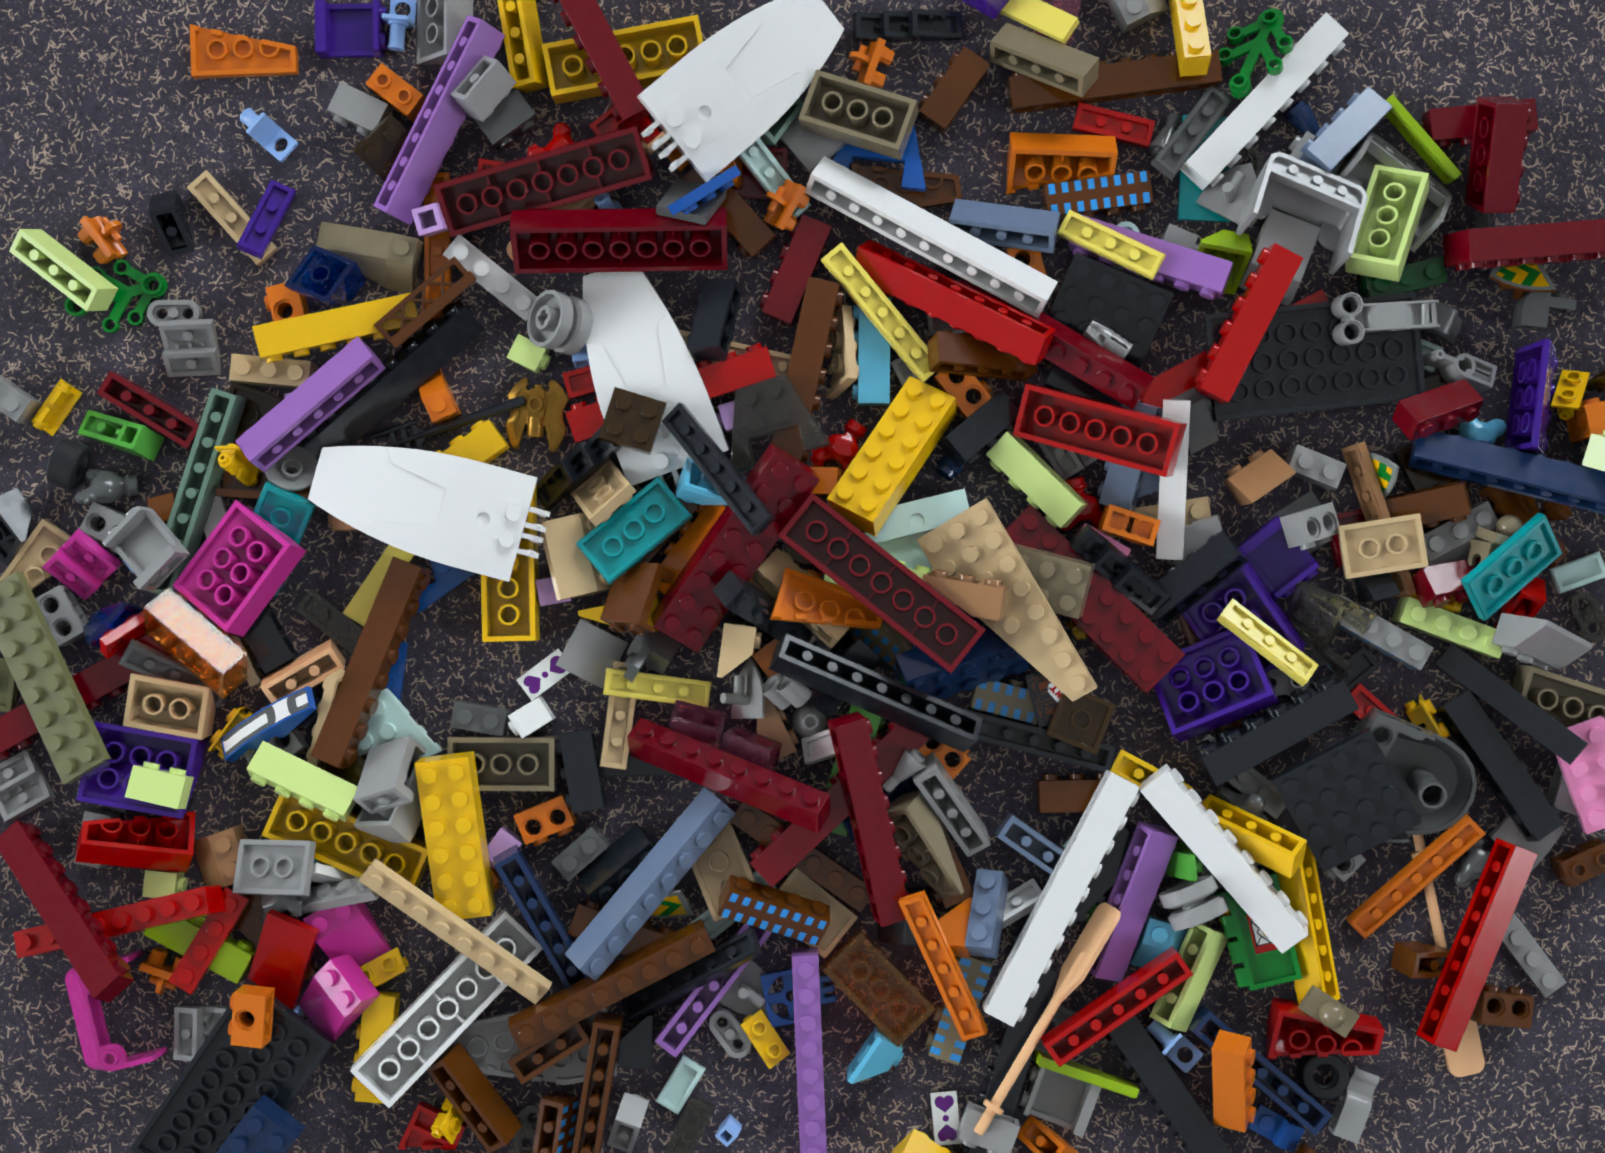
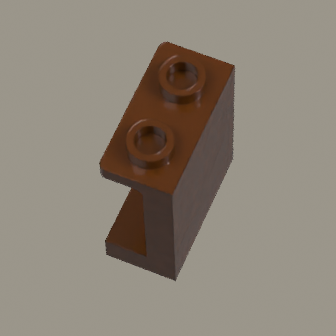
[600,562,675,636]

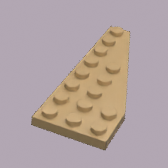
[917,498,1098,701]

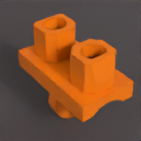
[848,38,895,89]
[763,179,810,231]
[77,216,128,264]
[139,947,183,995]

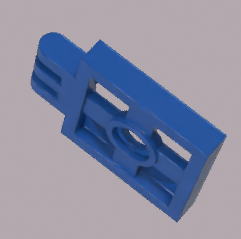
[760,968,837,1027]

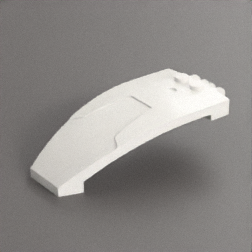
[637,0,844,182]
[583,271,729,488]
[308,446,551,582]

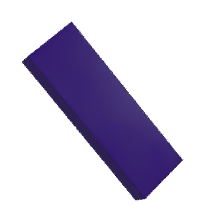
[236,179,296,260]

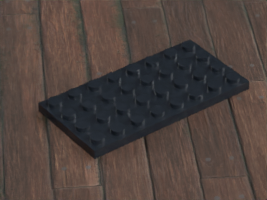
[1203,292,1426,422]
[131,979,335,1153]

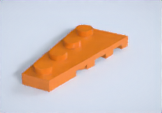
[770,567,883,630]

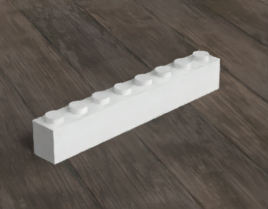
[1180,12,1349,191]
[1140,764,1308,954]

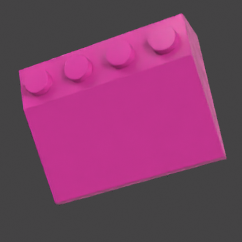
[172,500,306,637]

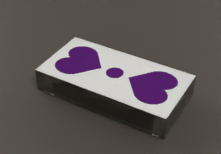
[517,648,570,701]
[930,1089,961,1146]

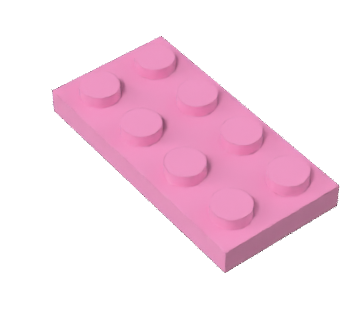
[1556,716,1605,834]

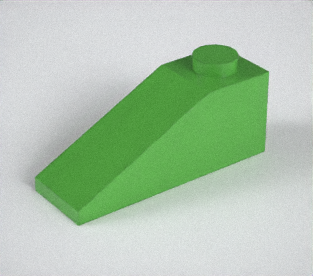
[78,410,165,461]

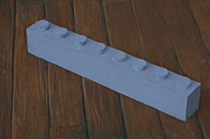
[565,787,736,981]

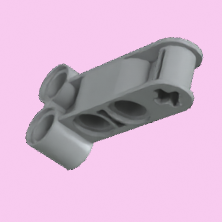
[1331,292,1440,346]
[761,632,831,710]

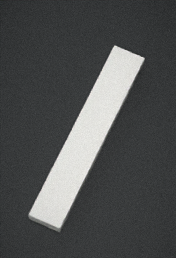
[1156,399,1191,560]

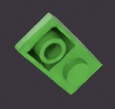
[1166,842,1205,881]

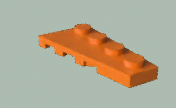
[189,24,299,79]

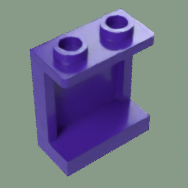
[314,0,388,59]
[1238,514,1319,599]

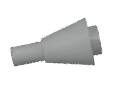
[882,748,926,793]

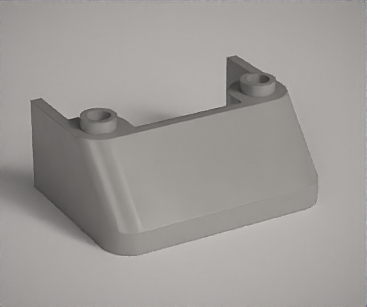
[1337,133,1452,252]
[1235,152,1368,275]

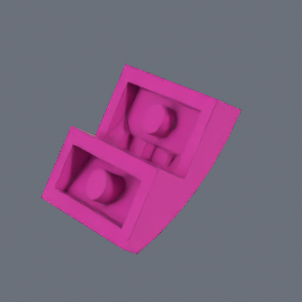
[42,528,122,601]

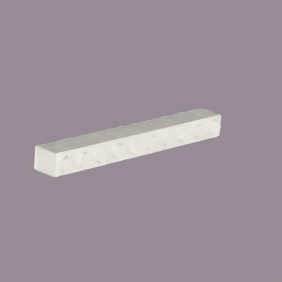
[804,156,1058,318]
[982,769,1140,1027]

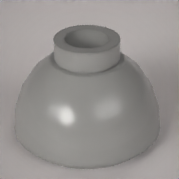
[792,702,829,738]

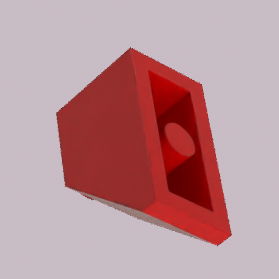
[1495,577,1546,628]

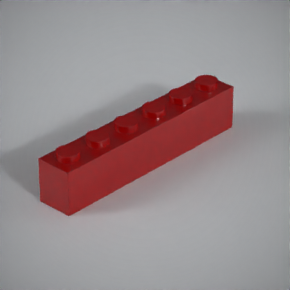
[1194,243,1304,404]
[1041,946,1193,1067]

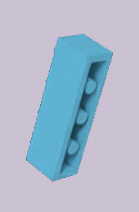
[852,298,891,406]

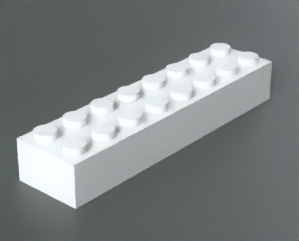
[350,908,543,1108]

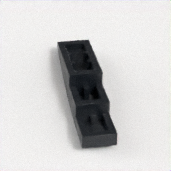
[853,9,962,42]
[537,426,622,510]
[1069,524,1170,615]

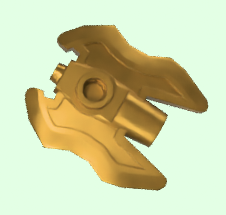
[506,378,568,453]

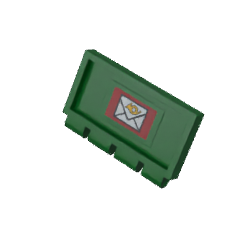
[1215,873,1303,991]

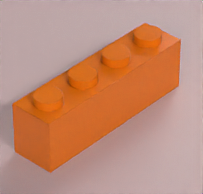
[1212,1029,1256,1133]

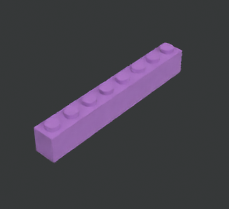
[373,15,505,225]
[792,947,827,1153]

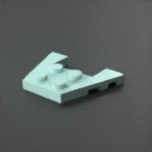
[357,688,442,757]

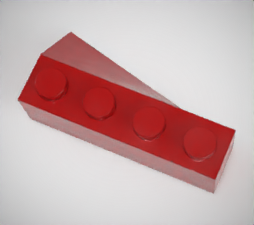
[75,811,196,873]
[1266,997,1385,1059]

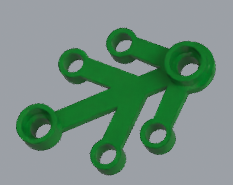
[1219,8,1294,99]
[65,259,168,333]

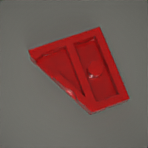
[398,1101,467,1150]

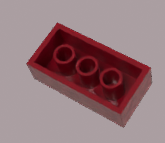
[1464,96,1531,213]

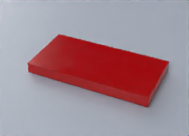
[247,909,320,1010]

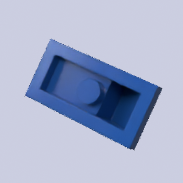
[1248,1103,1305,1152]

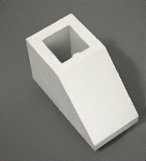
[508,696,556,738]

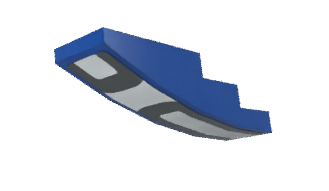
[221,686,316,762]

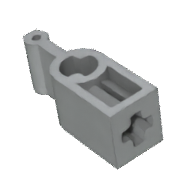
[1423,349,1498,394]
[1327,1066,1380,1144]

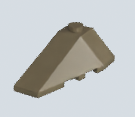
[316,221,424,293]
[887,790,964,898]

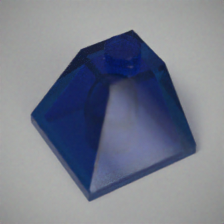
[284,245,366,306]
[83,601,145,648]

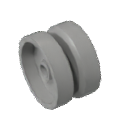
[527,290,593,355]
[1158,873,1229,931]

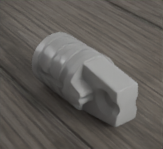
[1083,321,1133,359]

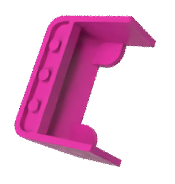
[65,949,167,1071]

